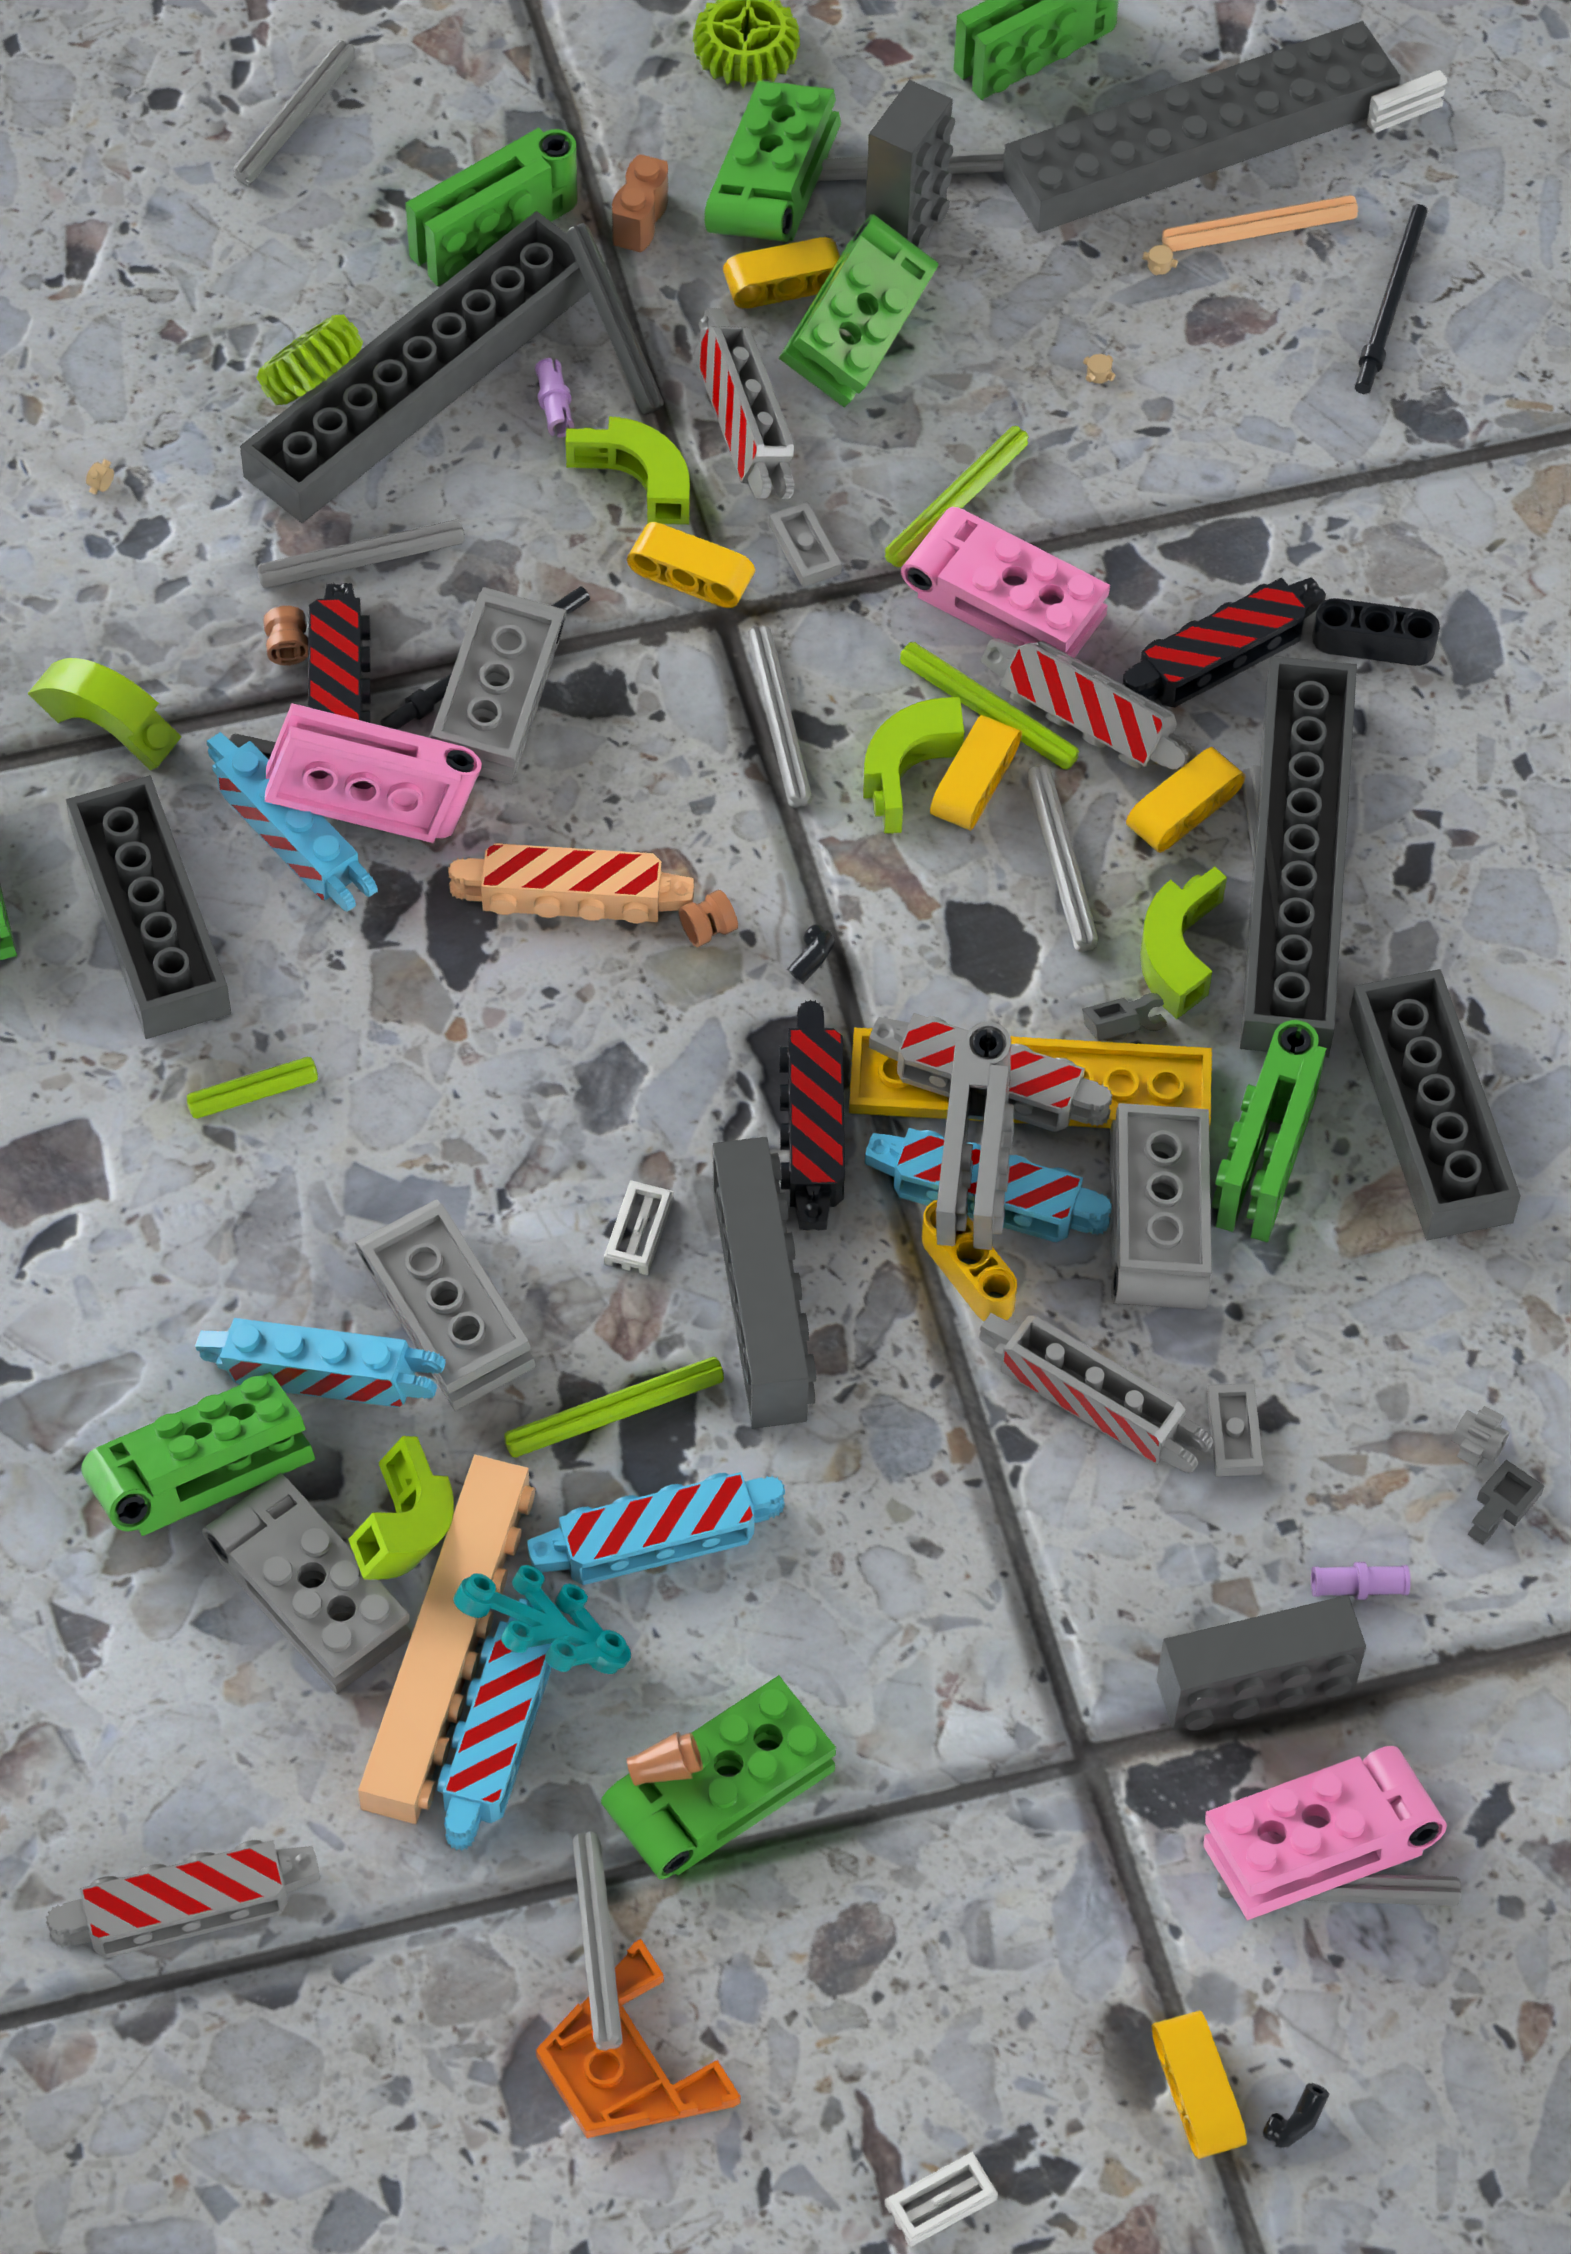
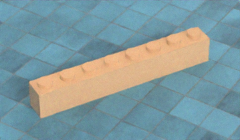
[358,1454,535,1824]

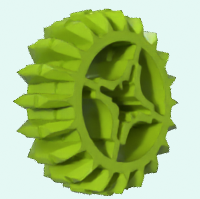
[693,0,800,88]
[256,314,363,405]

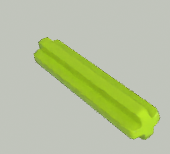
[186,1057,318,1119]

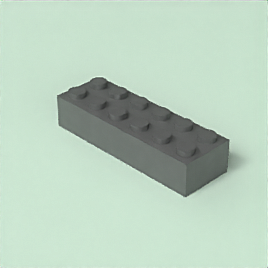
[66,775,231,1039]
[1349,969,1521,1241]
[712,1137,816,1429]

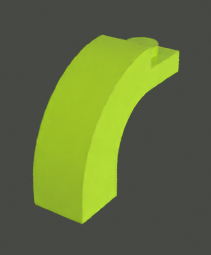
[566,416,690,525]
[27,658,182,770]
[863,697,964,834]
[1140,866,1227,1019]
[348,1436,454,1580]

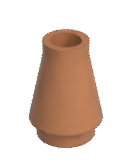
[627,1732,703,1786]

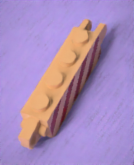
[448,843,694,924]

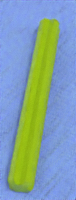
[884,426,1029,568]
[900,642,1079,770]
[504,1357,724,1458]

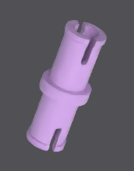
[535,358,574,437]
[1311,1562,1410,1600]

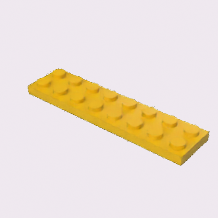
[849,1027,1212,1132]

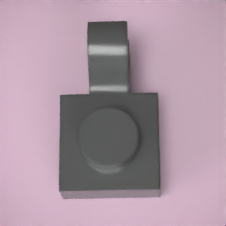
[1082,993,1167,1041]
[1468,1460,1545,1545]

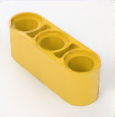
[723,237,840,309]
[626,522,756,608]
[930,715,1022,831]
[1126,747,1246,853]
[922,1200,1017,1321]
[1151,2010,1247,2159]

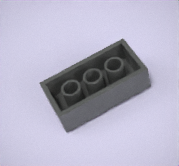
[865,80,955,249]
[1156,1595,1366,1730]

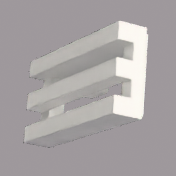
[1367,70,1447,133]
[604,1180,674,1275]
[885,2152,998,2247]

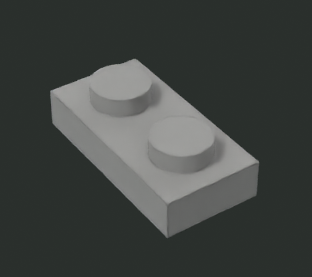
[769,502,842,587]
[1207,1383,1263,1477]

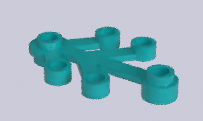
[453,1565,631,1674]

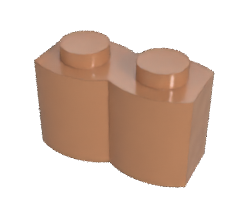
[612,154,668,253]

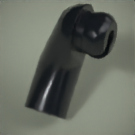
[787,924,835,984]
[1262,2083,1329,2148]

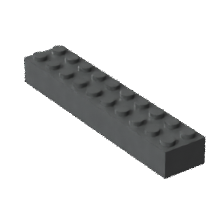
[1003,21,1400,233]
[240,211,590,523]
[1240,656,1357,1058]

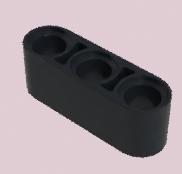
[1312,598,1440,666]

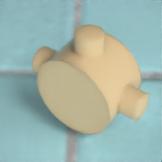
[1143,244,1178,275]
[1083,354,1116,384]
[86,459,114,495]

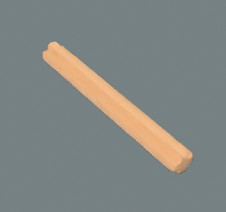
[1162,195,1358,252]

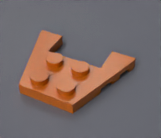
[536,1939,741,2139]

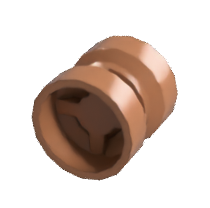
[263,606,308,665]
[678,889,738,948]

